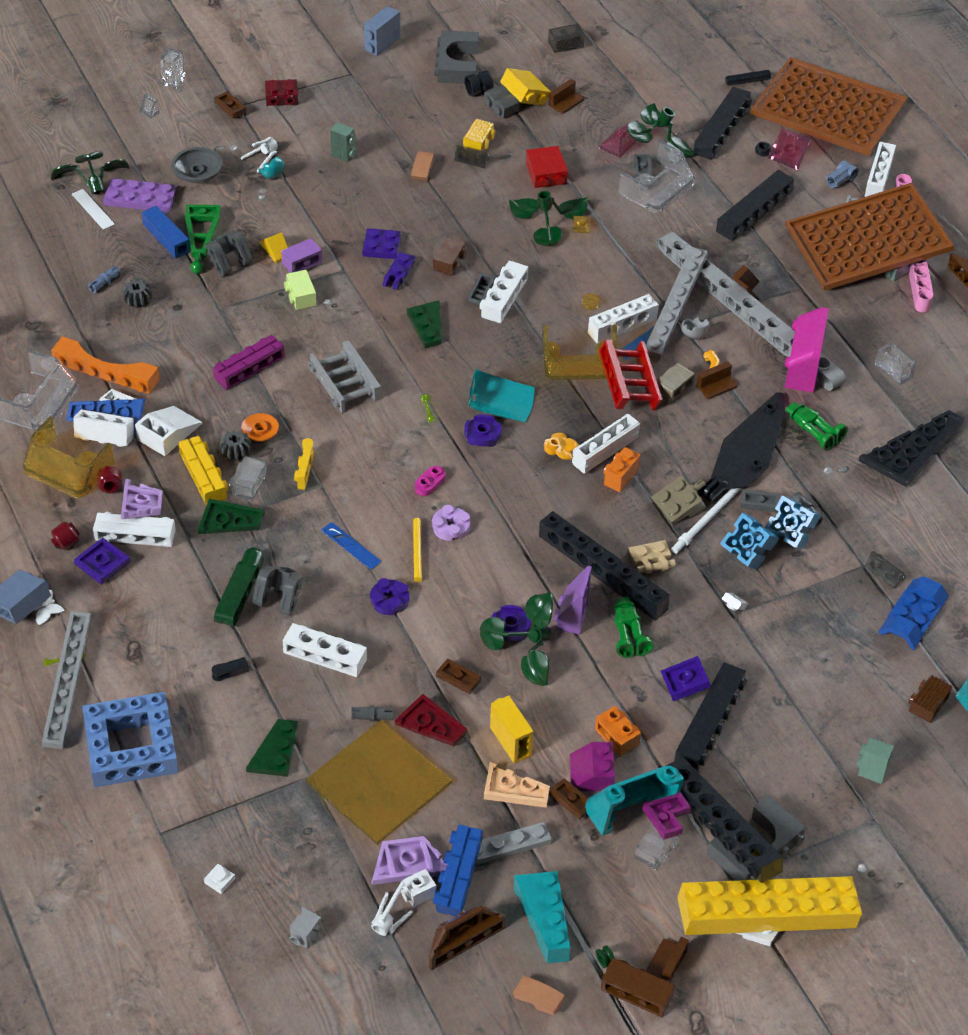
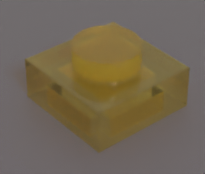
[573,216,591,233]

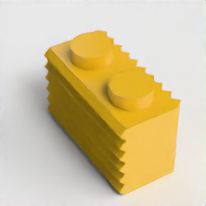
[463,119,495,154]

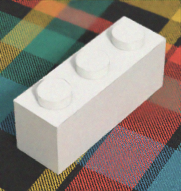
[74,409,134,447]

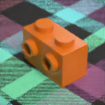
[603,447,641,492]
[595,705,641,757]

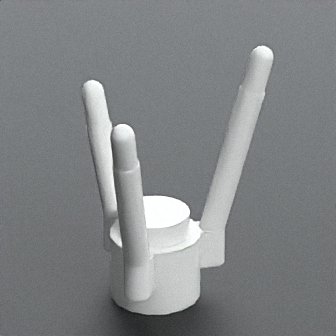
[241,137,278,173]
[371,881,413,936]

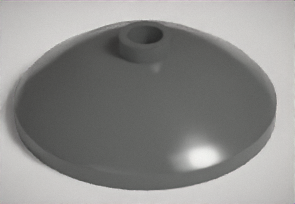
[172,147,222,183]

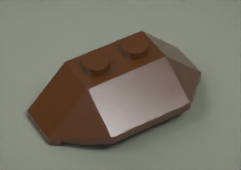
[429,906,506,970]

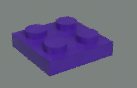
[362,228,401,259]
[74,537,130,585]
[661,656,711,702]

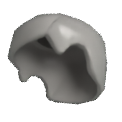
[681,317,710,339]

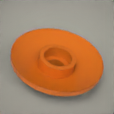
[241,413,279,441]

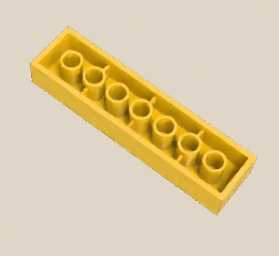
[677,876,862,935]

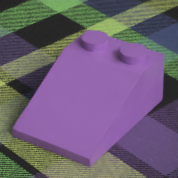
[554,566,592,634]

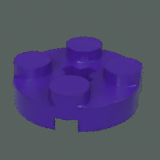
[464,414,501,447]
[370,578,409,615]
[492,605,531,641]

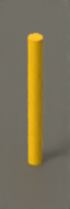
[413,518,422,582]

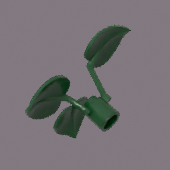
[627,103,695,158]
[51,151,129,194]
[509,191,588,246]
[480,592,553,686]

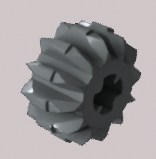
[122,279,152,307]
[219,429,251,460]

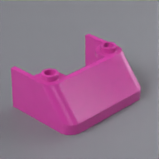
[785,307,829,392]

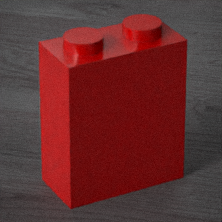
[526,146,568,188]

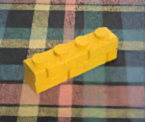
[179,436,229,505]

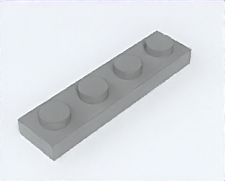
[476,822,552,865]

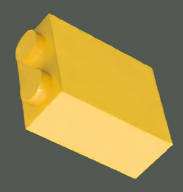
[500,68,551,106]
[490,696,534,763]

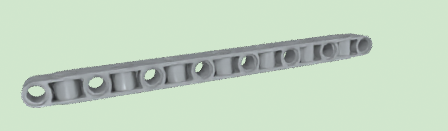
[656,232,846,391]

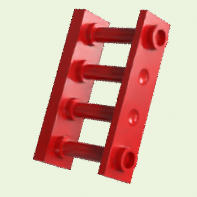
[598,339,662,411]

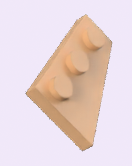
[484,762,550,808]

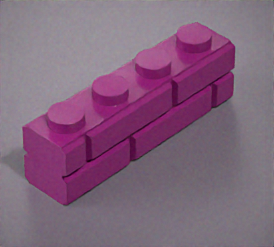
[213,335,285,390]

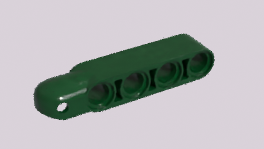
[214,547,264,627]

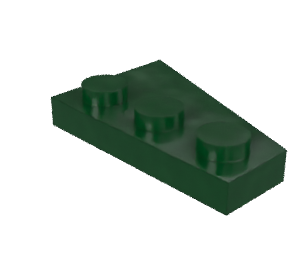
[407,300,442,349]
[197,499,265,534]
[246,719,299,777]

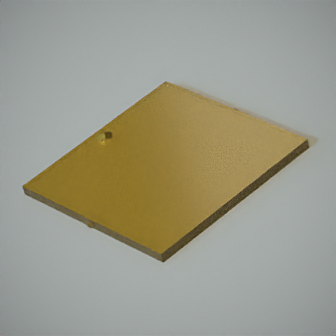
[305,720,452,845]

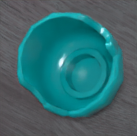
[258,157,284,179]

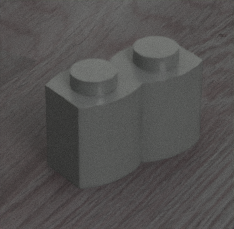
[484,85,520,118]

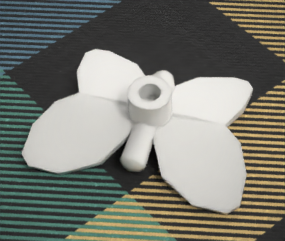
[34,590,64,625]

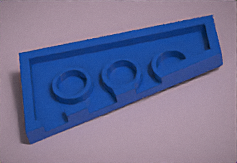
[66,399,146,435]

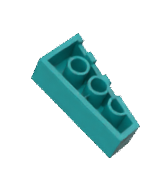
[513,871,570,964]

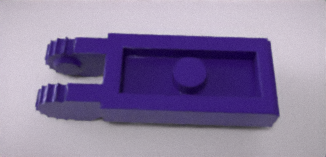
[382,252,415,290]

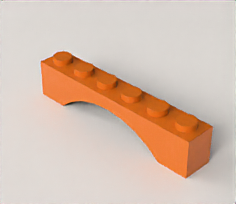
[51,336,160,394]

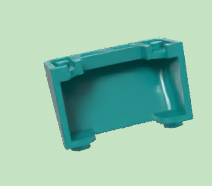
[585,766,684,836]

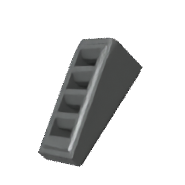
[466,272,496,306]

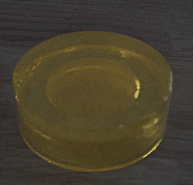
[582,293,599,310]

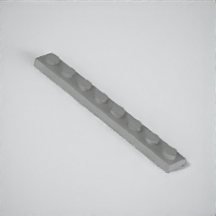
[646,247,708,358]
[42,612,91,749]

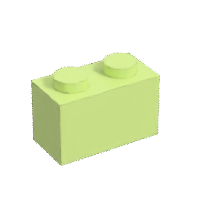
[284,270,317,310]

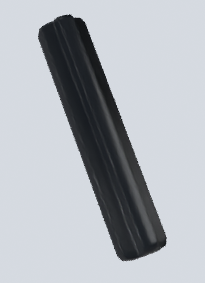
[725,70,771,85]

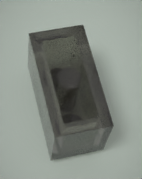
[548,24,585,53]

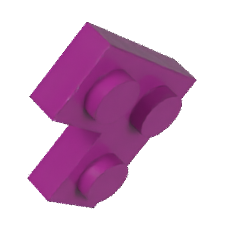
[642,792,691,840]

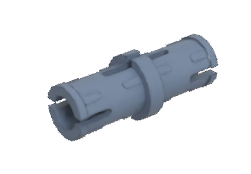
[88,265,121,293]

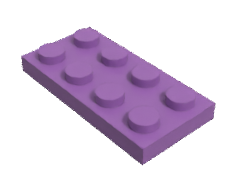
[103,178,177,212]

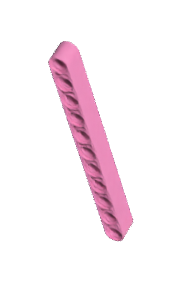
[895,174,933,313]

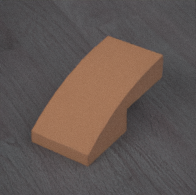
[411,151,435,181]
[513,976,566,1015]

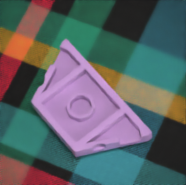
[121,479,163,519]
[372,836,447,885]

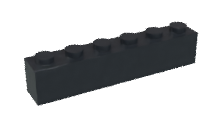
[694,86,752,160]
[716,170,794,241]
[674,662,748,772]

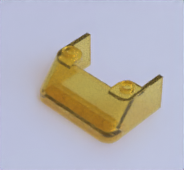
[542,322,617,380]
[23,416,115,498]

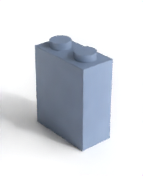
[364,6,400,56]
[0,569,51,624]

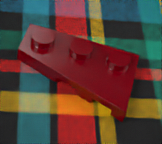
[394,694,468,747]

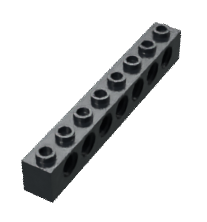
[539,511,670,621]
[666,757,783,883]

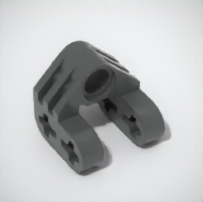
[205,231,252,276]
[252,566,303,616]

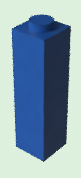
[142,206,190,259]

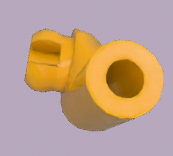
[703,350,721,369]

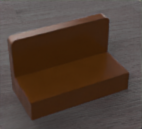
[549,79,584,114]
[732,265,760,300]
[696,361,738,399]
[646,936,689,982]

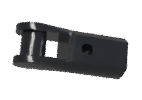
[211,657,249,682]

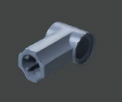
[826,160,859,188]

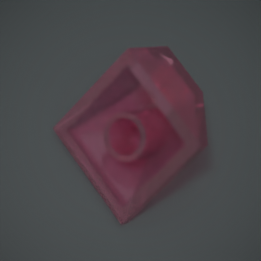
[768,127,811,170]

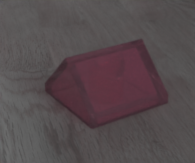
[599,120,638,158]

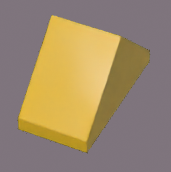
[259,232,288,263]

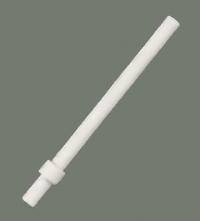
[671,488,742,554]

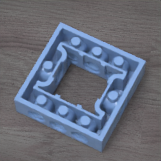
[82,692,178,788]

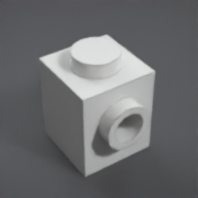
[401,869,436,908]

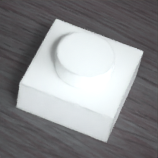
[722,592,748,611]
[204,864,235,894]

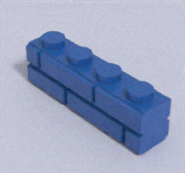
[433,824,483,917]

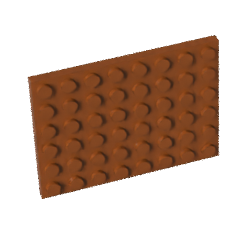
[750,57,907,156]
[785,183,954,291]

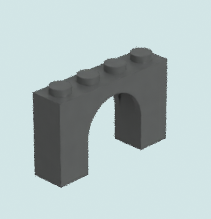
[435,30,479,84]
[707,795,806,881]

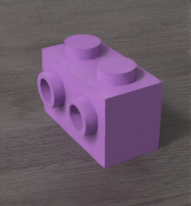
[281,238,323,273]

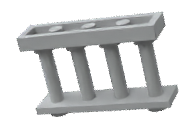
[308,340,381,413]

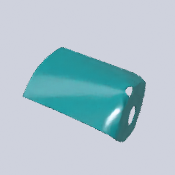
[469,368,534,422]

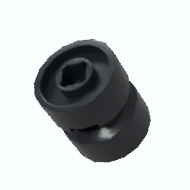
[464,70,493,96]

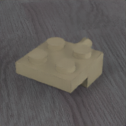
[651,475,706,526]

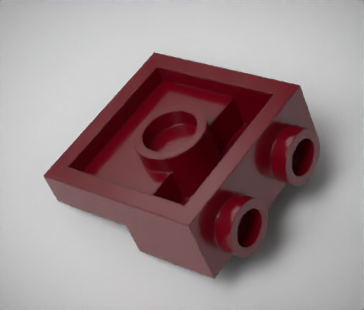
[265,79,299,106]

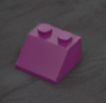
[570,742,615,791]

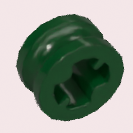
[595,945,615,968]

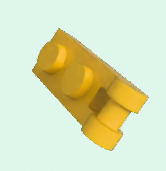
[294,438,314,490]

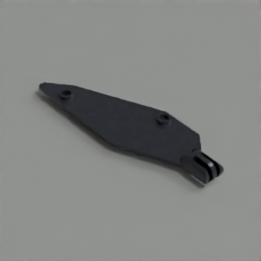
[697,392,785,503]

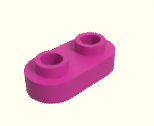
[415,466,445,496]

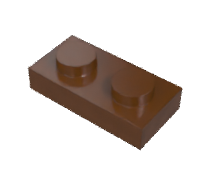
[214,91,246,119]
[436,658,481,694]
[549,778,588,820]

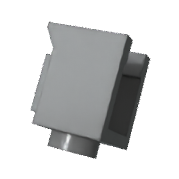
[289,907,322,948]

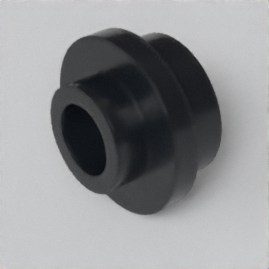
[755,142,771,157]

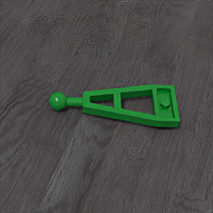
[185,204,221,274]

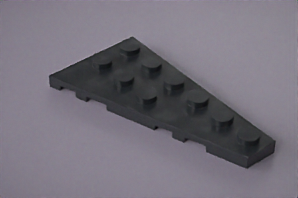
[858,410,965,487]

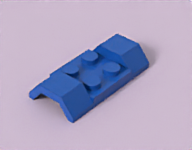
[878,576,949,650]

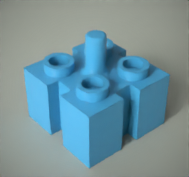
[765,496,821,549]
[720,513,780,569]

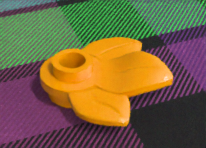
[544,432,579,460]

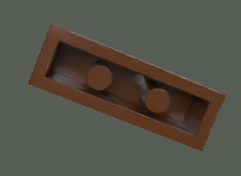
[601,958,675,1018]

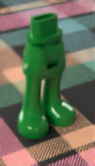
[786,402,848,451]
[614,597,654,658]

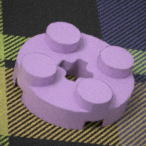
[432,505,470,541]

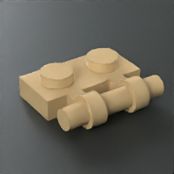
[628,540,676,574]

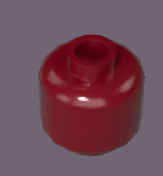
[97,465,122,494]
[51,522,80,550]

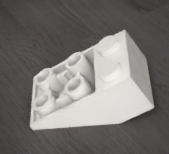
[135,406,202,456]

